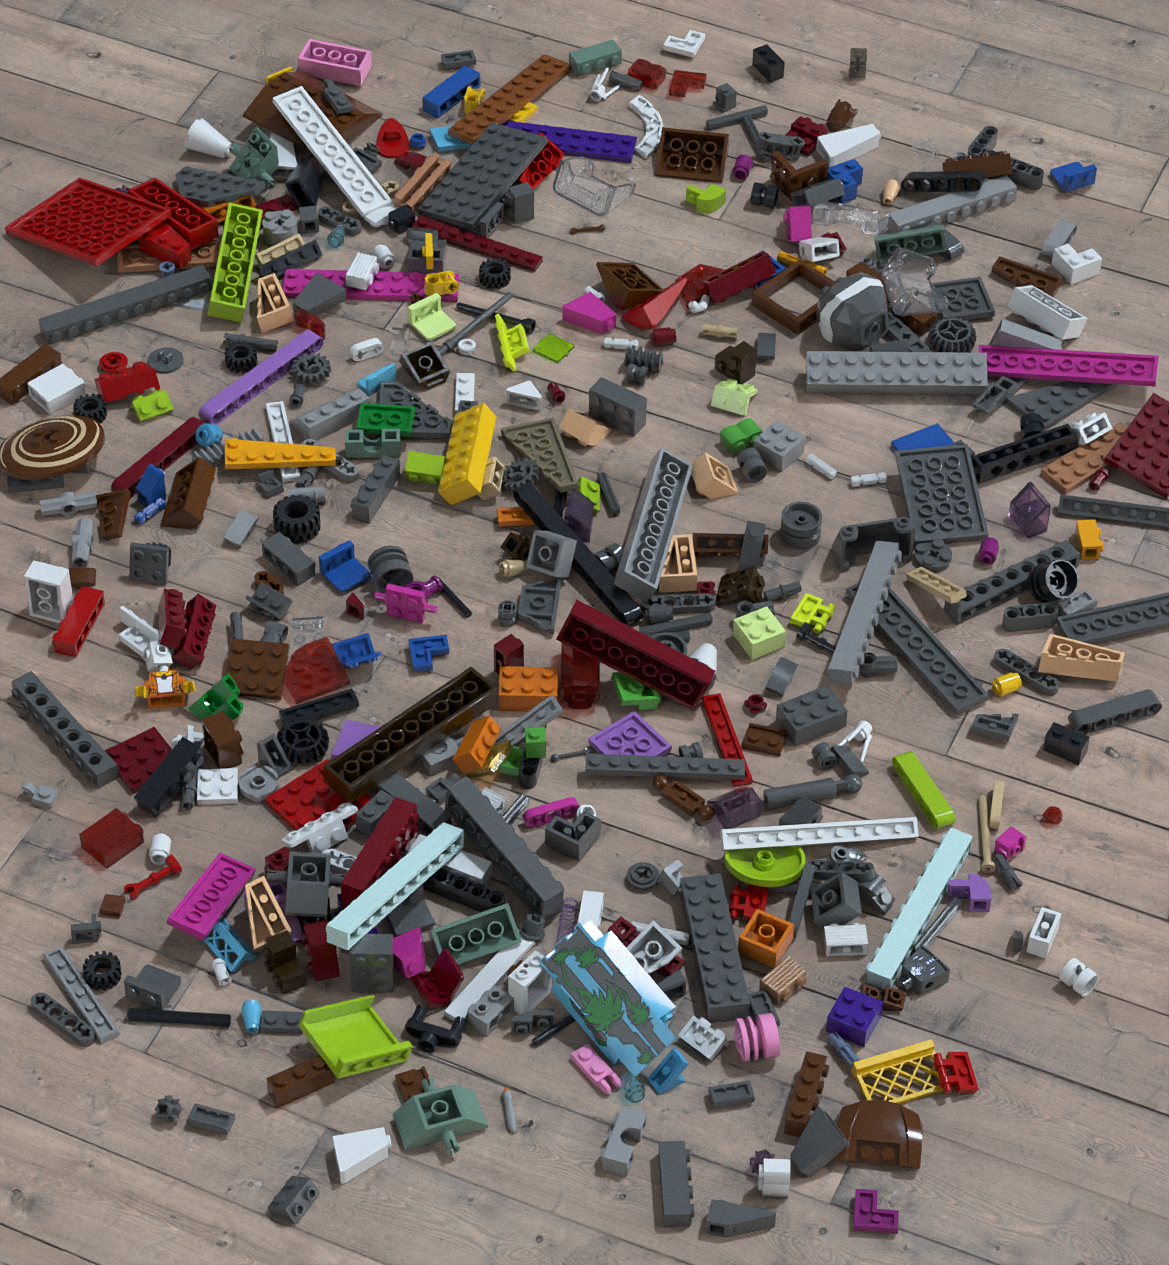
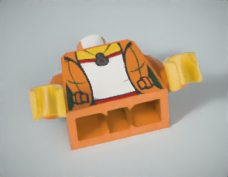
[135,665,196,709]

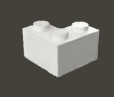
[1052,244,1102,285]

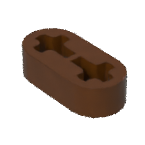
[254,571,284,595]

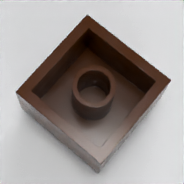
[201,711,244,769]

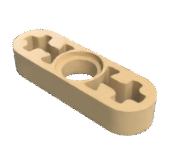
[989,780,1005,830]

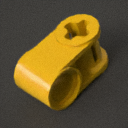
[464,86,485,114]
[424,271,459,296]

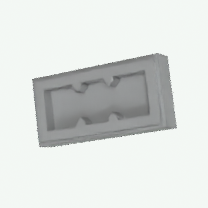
[1056,589,1098,616]

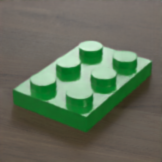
[356,403,415,437]

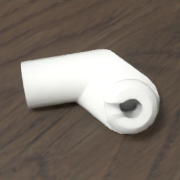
[688,295,710,313]

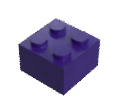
[826,987,883,1047]

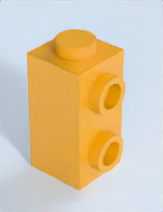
[1075,520,1103,560]

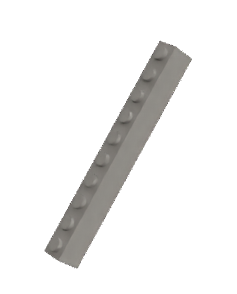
[828,541,902,685]

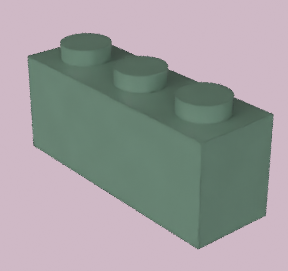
[569,40,622,77]

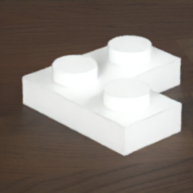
[663,30,705,58]

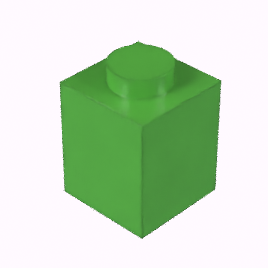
[525,727,546,758]

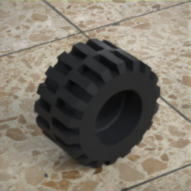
[273,495,321,543]

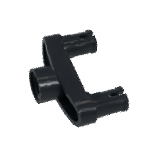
[404,1005,468,1053]

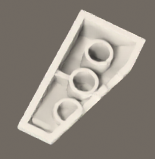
[626,920,683,974]

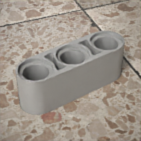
[1041,220,1077,258]

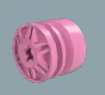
[734,1013,780,1063]

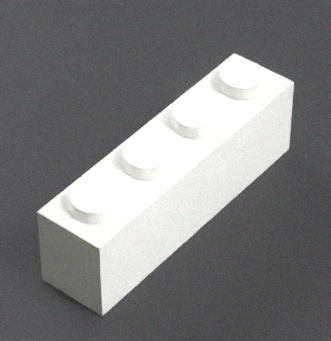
[409,834,492,885]

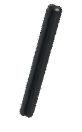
[127,1008,231,1027]

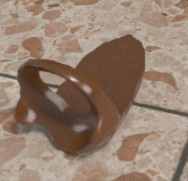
[827,99,858,132]

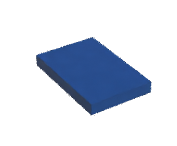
[891,423,955,451]

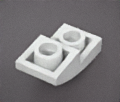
[364,204,399,227]

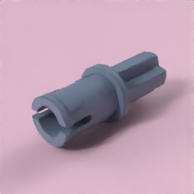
[827,1032,860,1068]

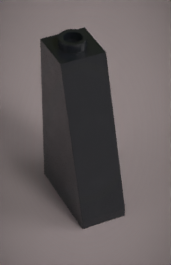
[285,153,324,207]

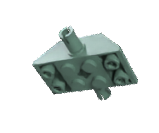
[226,127,279,189]
[393,1078,488,1155]

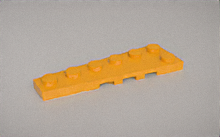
[225,438,336,470]

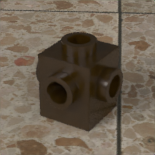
[500,532,531,560]

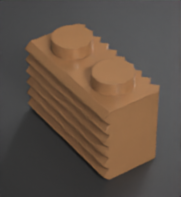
[759,956,806,1005]

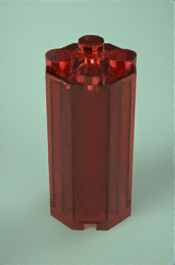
[560,643,600,709]

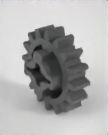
[292,352,331,385]
[502,458,540,492]

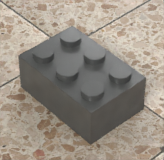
[589,377,647,437]
[776,685,848,746]
[349,934,395,993]

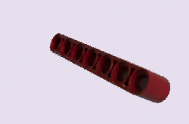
[111,417,205,499]

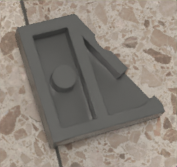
[970,713,1019,742]

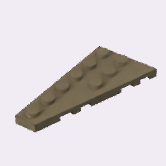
[501,417,579,493]

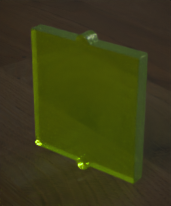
[532,333,575,364]

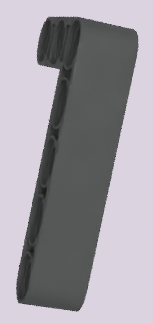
[967,126,1044,190]

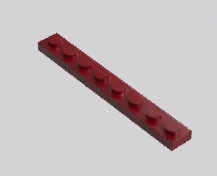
[412,216,543,272]

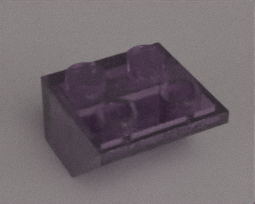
[564,488,594,543]
[707,787,762,829]

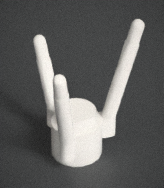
[589,68,622,101]
[838,721,872,763]

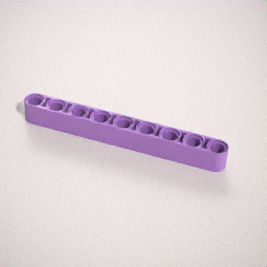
[198,330,324,425]

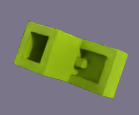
[686,184,726,213]

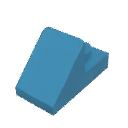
[647,1048,689,1094]

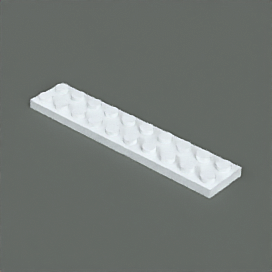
[273,86,392,217]

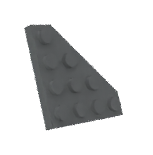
[378,382,451,438]

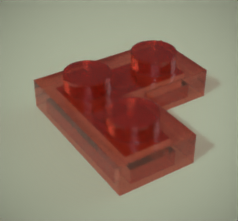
[669,70,707,97]

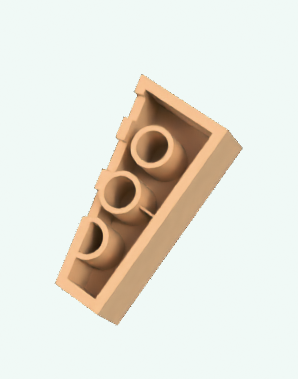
[1038,634,1125,682]

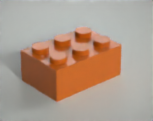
[499,666,558,711]

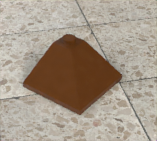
[596,262,663,309]

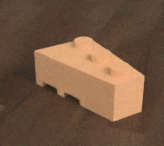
[257,273,295,333]
[659,534,697,593]
[245,876,292,953]

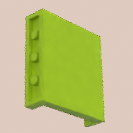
[299,995,413,1079]

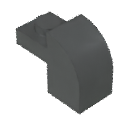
[858,874,896,914]

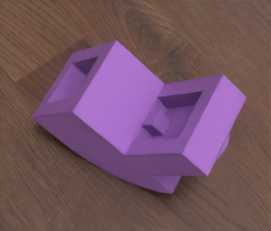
[947,873,991,912]

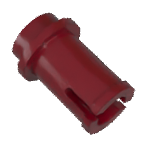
[547,382,566,403]
[1089,468,1109,491]

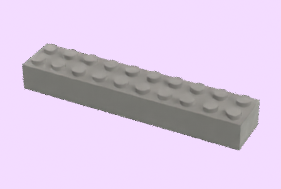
[806,351,988,394]
[614,447,693,602]

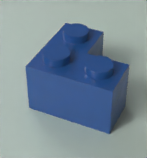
[827,159,863,204]

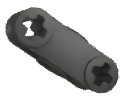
[754,132,805,159]

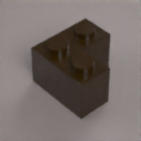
[715,341,757,384]
[263,930,306,994]

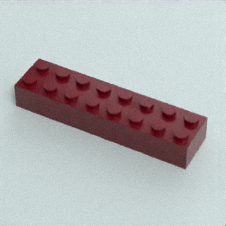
[556,599,716,711]

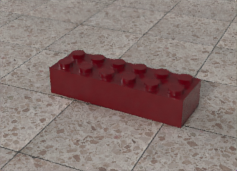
[341,797,419,909]

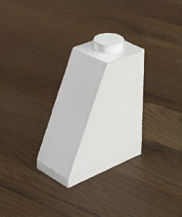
[333,1127,392,1184]

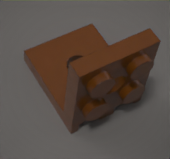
[770,151,829,202]

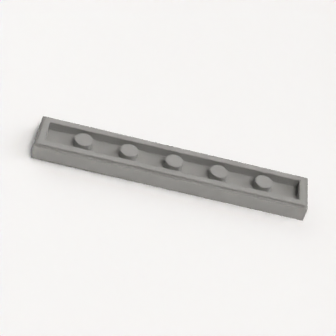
[43,946,120,1044]

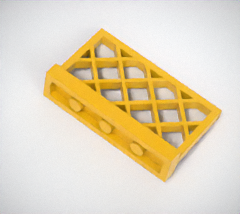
[851,1039,943,1104]

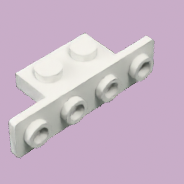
[118,606,175,657]
[282,803,358,853]

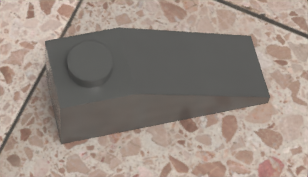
[737,521,766,571]

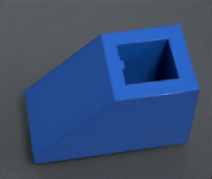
[136,464,166,507]

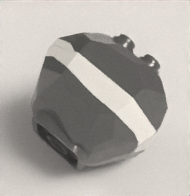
[816,272,889,351]

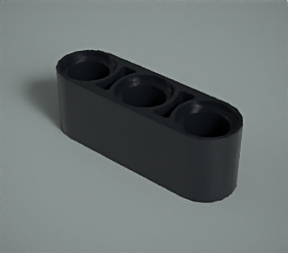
[519,749,544,789]

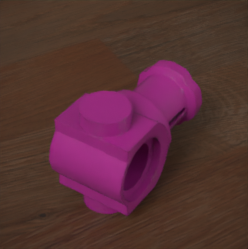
[404,575,443,602]

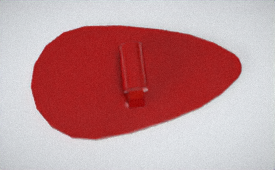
[376,118,410,158]

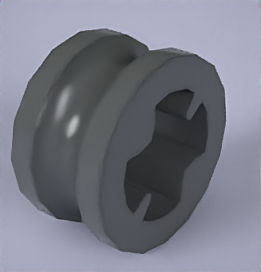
[363,142,380,157]

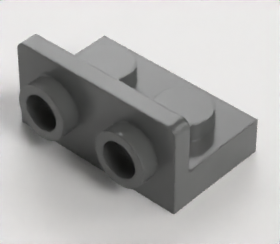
[245,582,293,620]

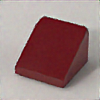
[346,592,365,620]

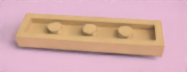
[906,567,967,604]

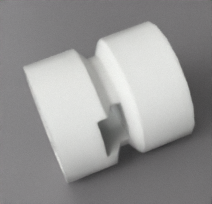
[1059,958,1099,997]

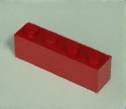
[52,586,105,657]

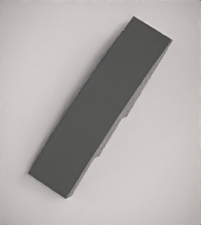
[972,376,1028,414]

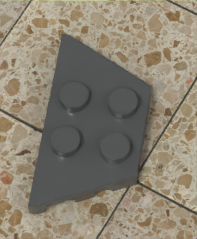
[518,577,562,634]

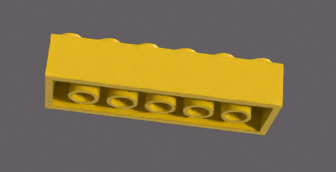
[438,403,497,506]

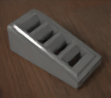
[657,971,686,1000]

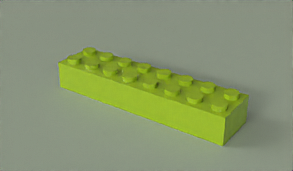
[207,202,263,323]

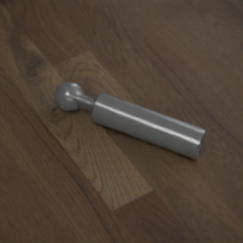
[763,774,862,809]

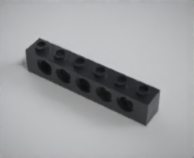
[972,424,1077,483]

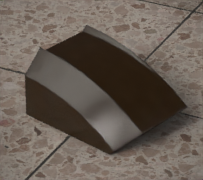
[399,341,450,390]

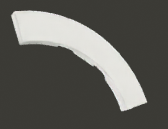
[629,95,663,159]

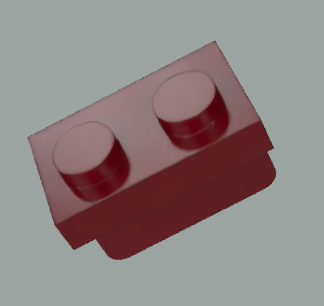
[410,949,464,1008]

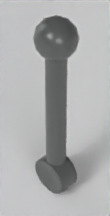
[551,747,591,761]

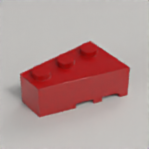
[139,221,192,270]
[94,361,161,402]

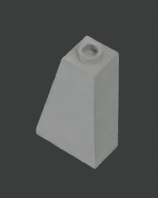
[989,318,1063,350]

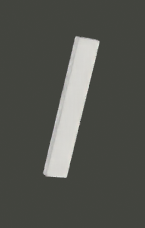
[265,401,301,483]
[444,930,535,1022]

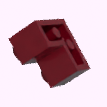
[301,920,340,981]

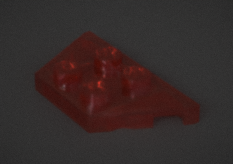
[675,264,725,309]

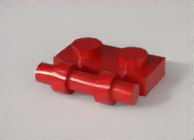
[728,884,768,922]
[933,1052,979,1094]

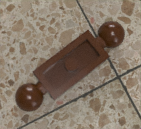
[652,775,714,821]

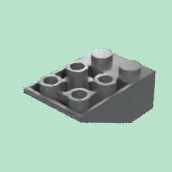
[408,239,447,273]

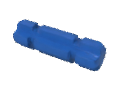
[134,498,166,524]

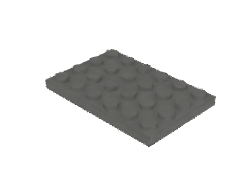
[895,444,989,546]

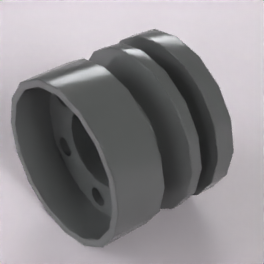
[368,545,414,594]

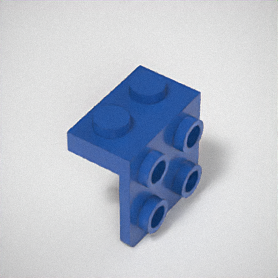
[1050,162,1097,192]
[319,540,371,593]
[331,633,382,669]

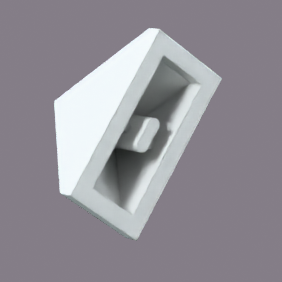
[506,380,542,411]

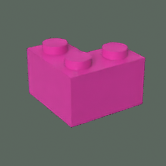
[783,206,812,243]

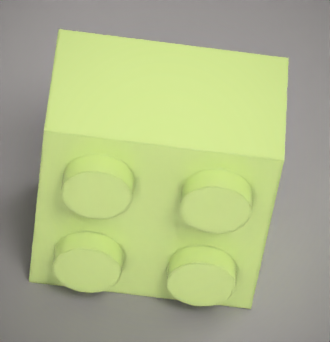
[733,607,786,660]

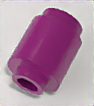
[733,155,753,180]
[977,537,999,565]

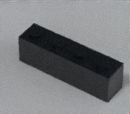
[133,737,206,818]

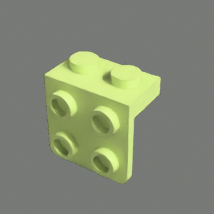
[408,293,456,341]
[710,378,758,415]

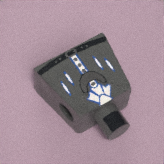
[898,945,950,995]

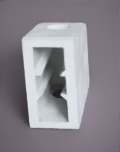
[799,237,840,262]

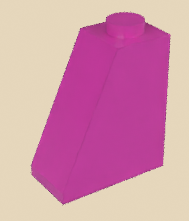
[562,292,616,334]
[393,927,426,978]

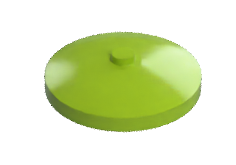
[724,846,806,887]

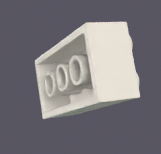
[1007,285,1088,341]

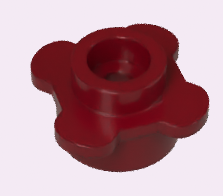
[697,581,716,596]
[744,694,767,714]

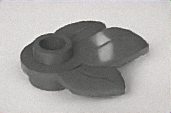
[830,846,867,872]

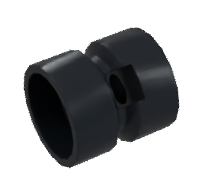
[750,182,779,208]
[1020,413,1045,439]

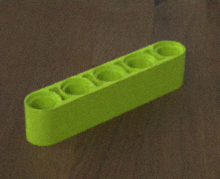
[892,751,956,829]

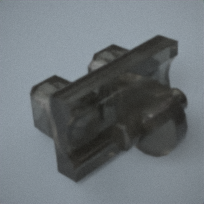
[849,48,867,79]

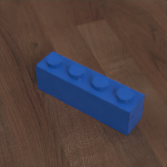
[422,65,481,118]

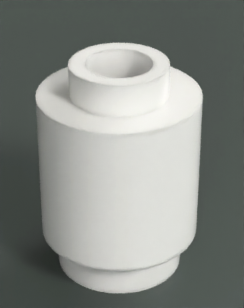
[373,245,395,269]
[149,834,171,865]

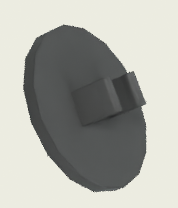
[148,347,184,373]

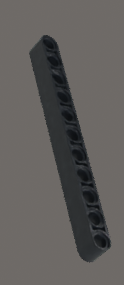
[513,482,643,626]

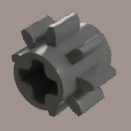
[155,1095,183,1123]

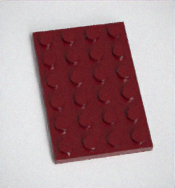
[1104,393,1169,499]

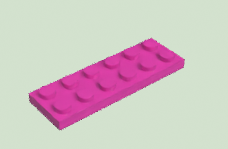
[166,853,256,941]

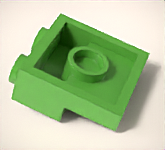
[611,672,661,710]

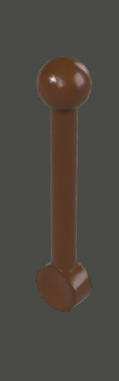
[570,224,606,235]

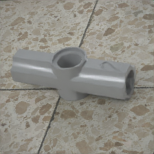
[40,492,97,516]
[71,517,94,568]

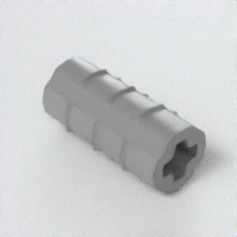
[287,486,326,503]

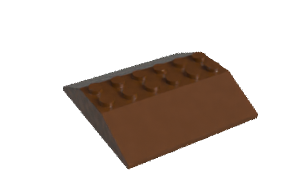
[243,72,383,153]

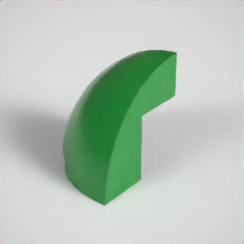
[188,673,243,720]

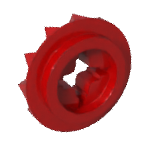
[99,352,128,373]

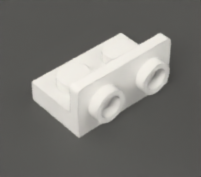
[678,1015,730,1061]

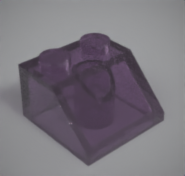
[1008,482,1051,538]

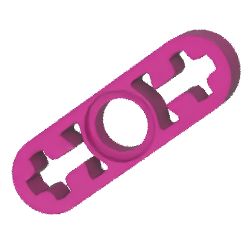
[522,797,580,828]

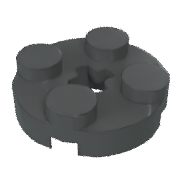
[914,538,952,573]

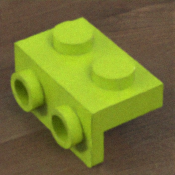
[130,389,174,423]
[570,476,600,515]

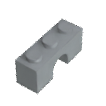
[600,1106,647,1176]

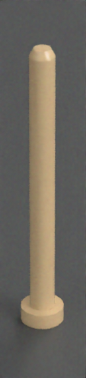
[978,795,995,874]

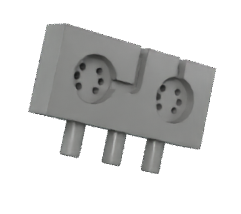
[394,715,464,776]

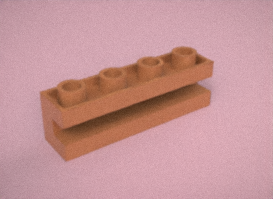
[394,152,451,213]

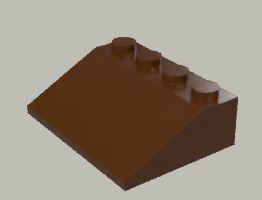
[655,127,729,182]

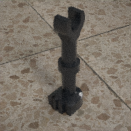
[796,622,836,654]

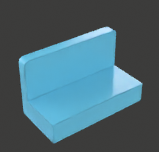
[357,363,396,396]

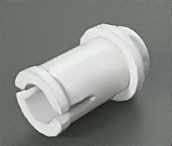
[583,286,605,303]
[211,958,232,986]

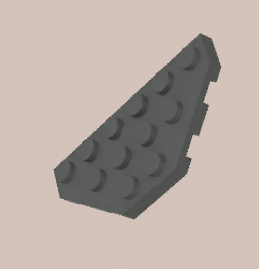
[175,166,266,207]

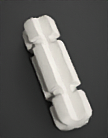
[604,337,639,350]
[806,454,837,479]
[851,472,887,487]

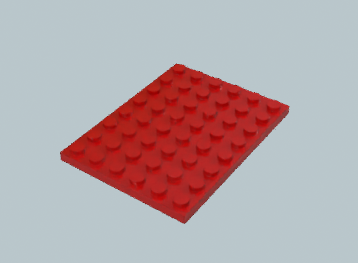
[4,177,172,267]

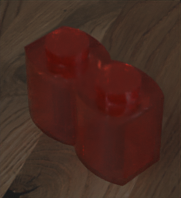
[628,59,666,90]

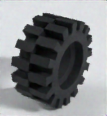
[479,258,511,289]
[224,341,257,374]
[73,394,107,423]
[83,951,122,991]

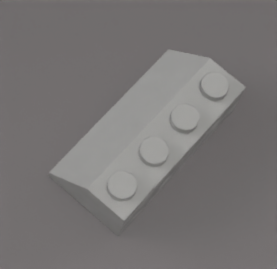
[290,388,370,441]

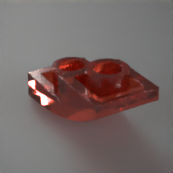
[295,308,326,340]

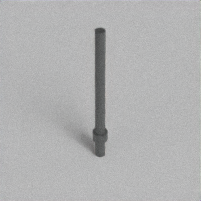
[438,292,513,356]

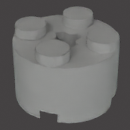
[262,210,298,246]

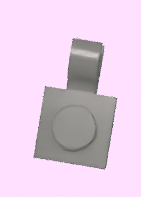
[21,782,59,809]

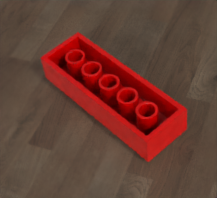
[128,177,219,250]

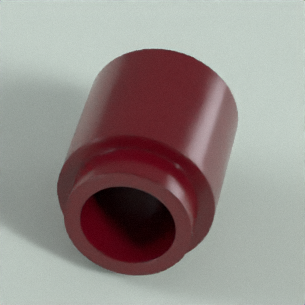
[650,327,677,347]

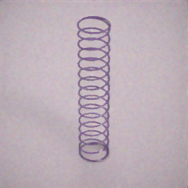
[556,897,578,944]

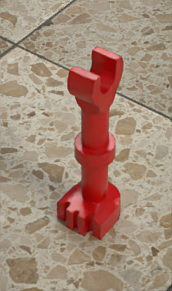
[124,855,182,901]

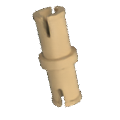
[702,324,739,339]

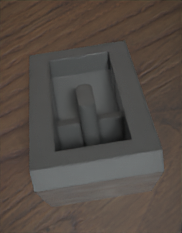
[257,733,293,777]

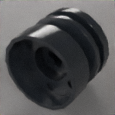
[1028,559,1079,603]

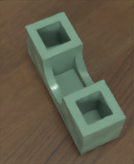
[345,429,401,458]

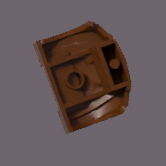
[833,1100,923,1168]

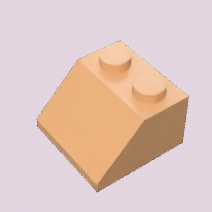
[559,408,612,447]
[691,452,738,498]

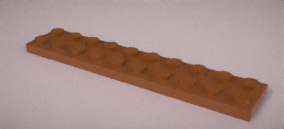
[448,54,571,145]

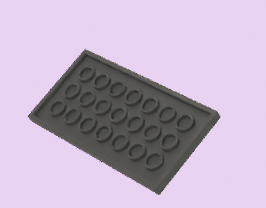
[417,122,548,230]

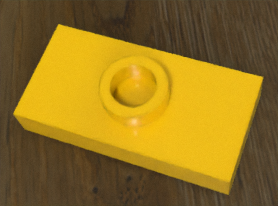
[422,233,434,270]

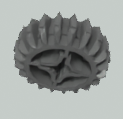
[928,316,977,353]

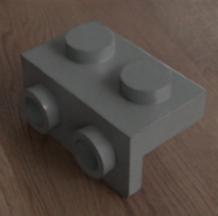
[267,1176,319,1224]

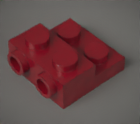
[785,116,828,156]

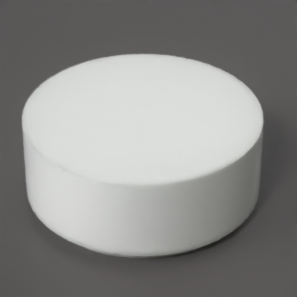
[458,339,476,356]

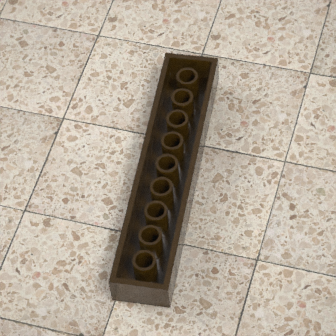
[323,667,498,804]

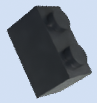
[752,44,785,83]
[1043,722,1090,765]

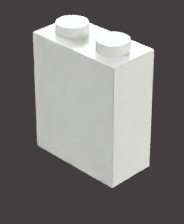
[28,364,86,415]

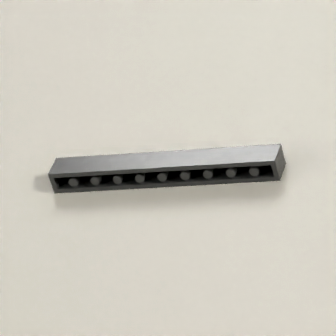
[39,265,212,345]

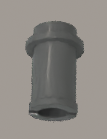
[289,384,306,407]

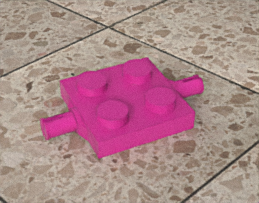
[374,583,438,623]

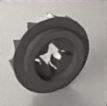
[627,862,660,891]

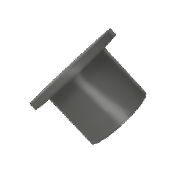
[519,914,545,941]

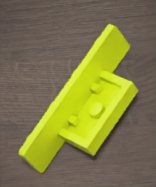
[494,314,530,372]

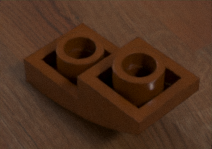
[68,567,96,590]
[861,984,906,1011]

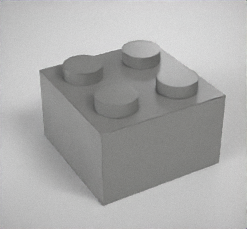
[753,421,805,472]
[526,531,577,577]

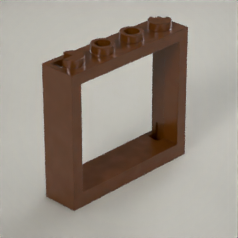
[752,259,835,335]

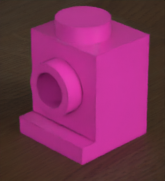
[994,826,1027,860]

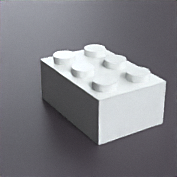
[24,560,73,623]

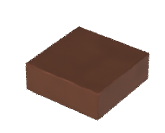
[100,894,126,917]

